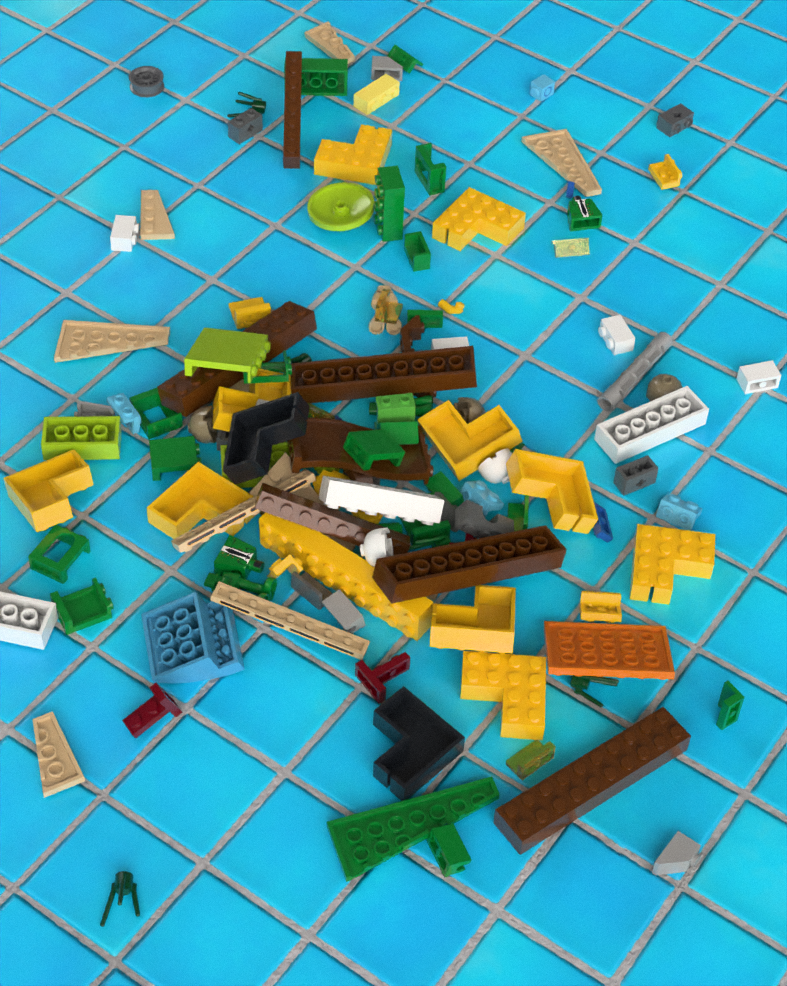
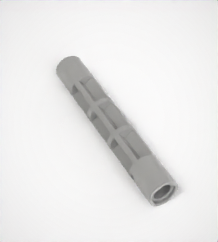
[597,332,673,412]

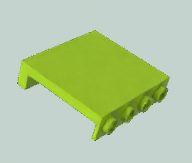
[184,327,271,383]

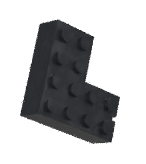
[222,392,310,485]
[373,686,465,801]

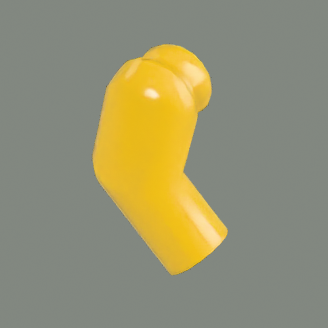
[438,299,465,314]

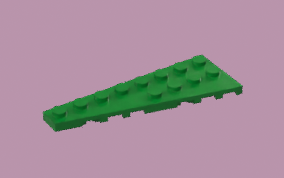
[327,776,500,882]

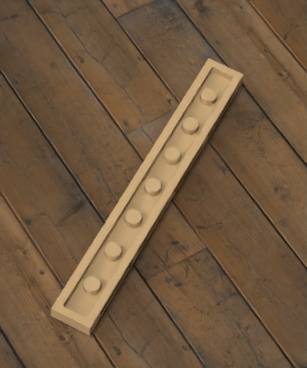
[171,469,316,553]
[210,581,370,660]

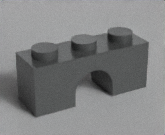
[455,500,514,538]

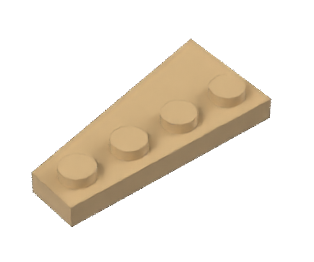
[305,21,355,64]
[140,190,175,240]
[32,711,85,798]

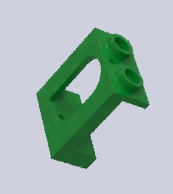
[415,143,446,196]
[243,350,292,384]
[129,388,183,439]
[28,525,90,584]

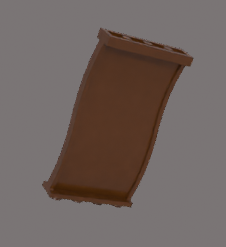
[287,417,433,484]

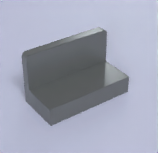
[291,571,333,610]

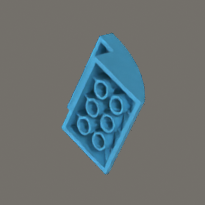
[141,592,245,683]

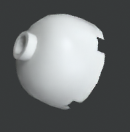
[478,448,512,484]
[360,527,393,567]

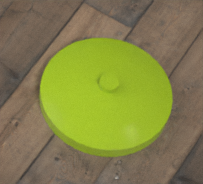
[307,182,374,231]

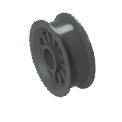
[129,66,164,97]

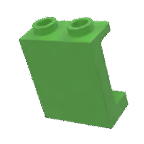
[374,393,416,430]

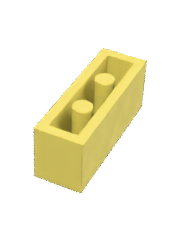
[353,74,400,115]

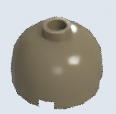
[646,374,683,401]
[453,397,486,424]
[188,405,218,444]

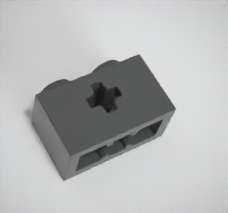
[656,103,694,137]
[228,108,263,144]
[613,455,658,496]

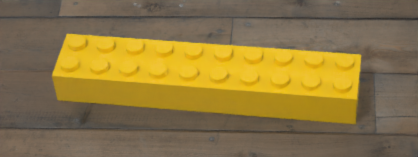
[259,512,433,641]

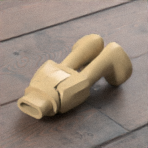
[369,285,402,335]

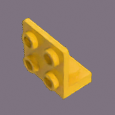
[228,297,271,329]

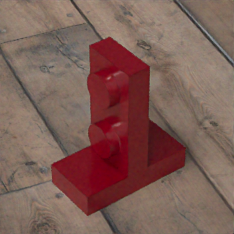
[355,652,410,703]
[122,683,182,738]

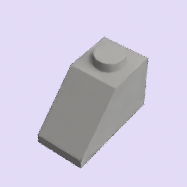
[371,56,403,81]
[652,831,701,875]

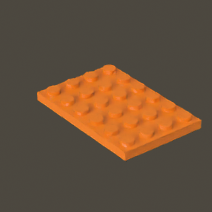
[544,621,675,680]

